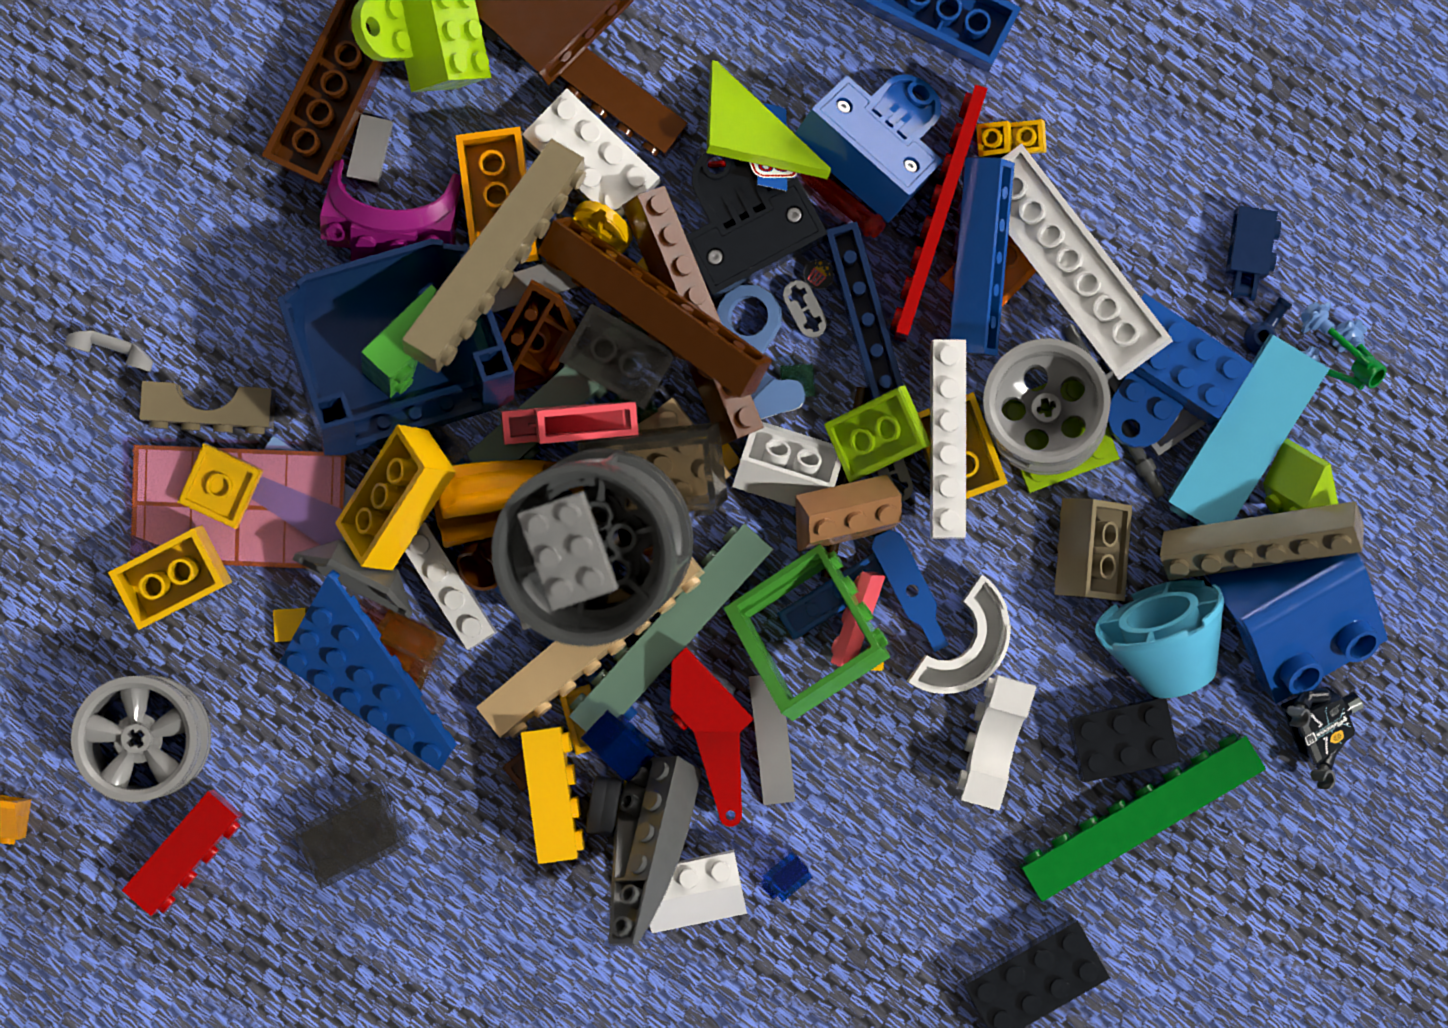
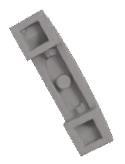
[749,675,796,805]

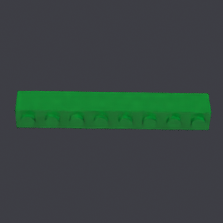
[1019,733,1266,902]

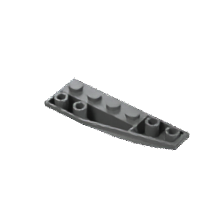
[608,756,702,946]

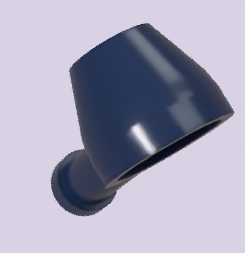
[1244,297,1292,354]

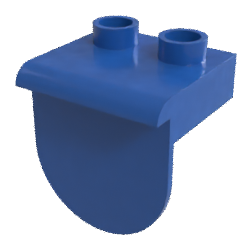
[1209,513,1388,704]

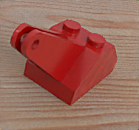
[670,647,754,827]

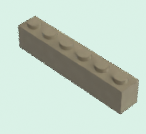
[1160,501,1364,581]

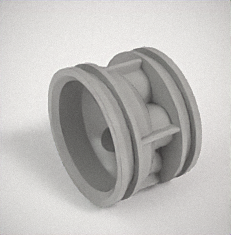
[983,339,1110,475]

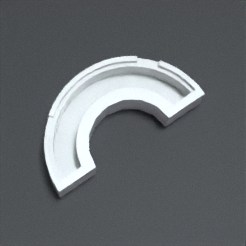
[906,575,1011,694]
[956,675,1036,811]

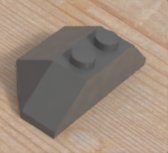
[292,539,412,619]

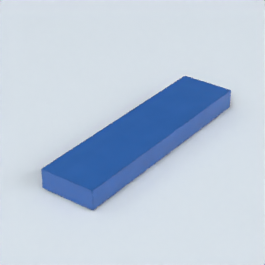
[777,552,888,640]

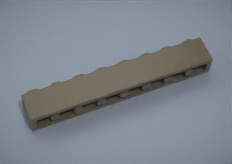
[402,138,586,373]

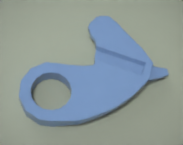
[717,285,806,420]

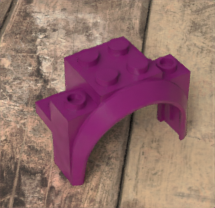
[320,159,462,261]

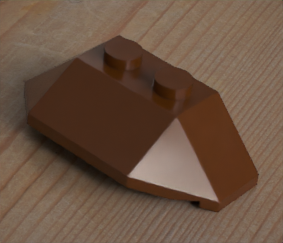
[501,279,578,391]

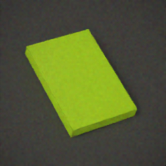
[824,385,931,483]

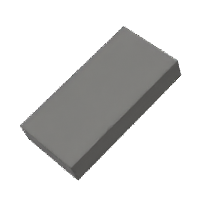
[346,114,393,185]

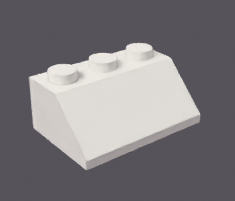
[732,421,841,507]
[650,850,747,933]

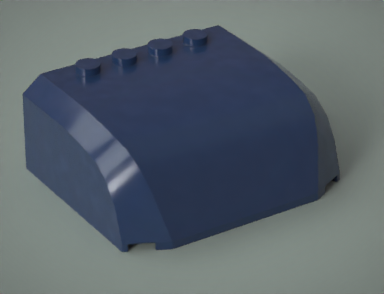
[277,238,515,456]

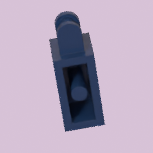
[1225,206,1281,301]

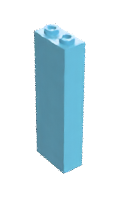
[1167,334,1329,526]

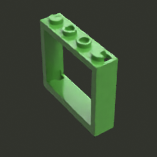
[723,544,890,721]

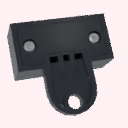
[686,152,828,301]

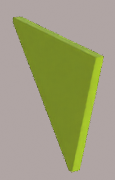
[707,60,831,179]

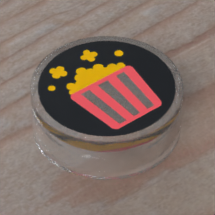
[803,258,835,292]

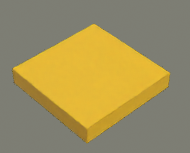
[177,443,264,529]

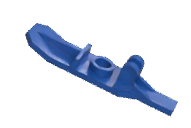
[872,530,949,652]

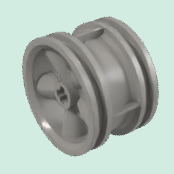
[71,675,211,802]

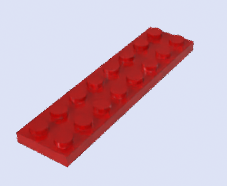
[890,84,988,343]

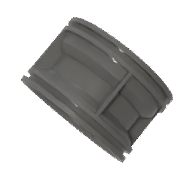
[492,449,693,646]

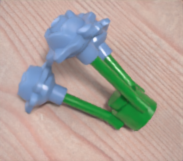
[1300,302,1387,390]

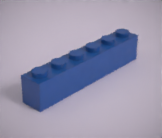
[947,157,1015,356]

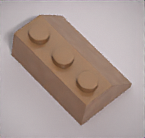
[795,474,902,552]

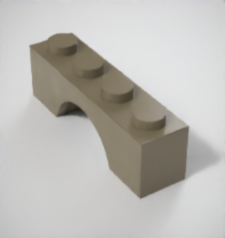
[139,381,276,435]

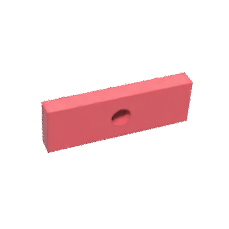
[831,571,886,667]

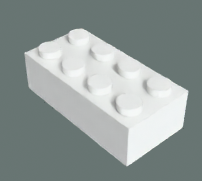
[522,88,661,220]

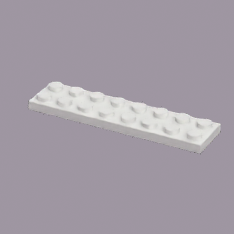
[1002,144,1173,380]

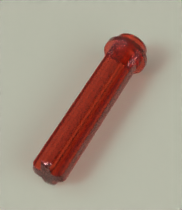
[800,174,885,238]

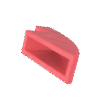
[500,402,639,445]

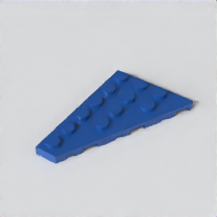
[279,570,457,771]

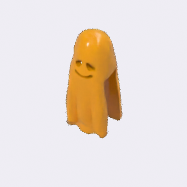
[433,459,589,548]

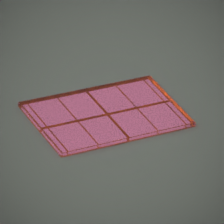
[130,445,347,569]

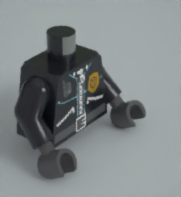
[1280,687,1363,789]

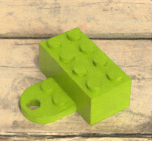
[351,0,492,92]

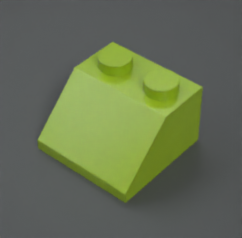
[1263,438,1339,514]

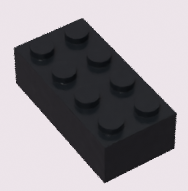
[961,917,1110,1028]

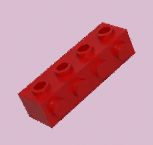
[121,790,243,916]

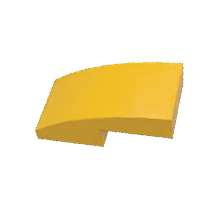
[976,119,1047,157]

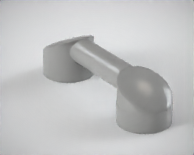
[64,330,153,372]

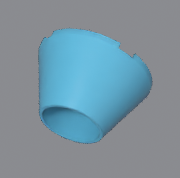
[1095,579,1224,698]

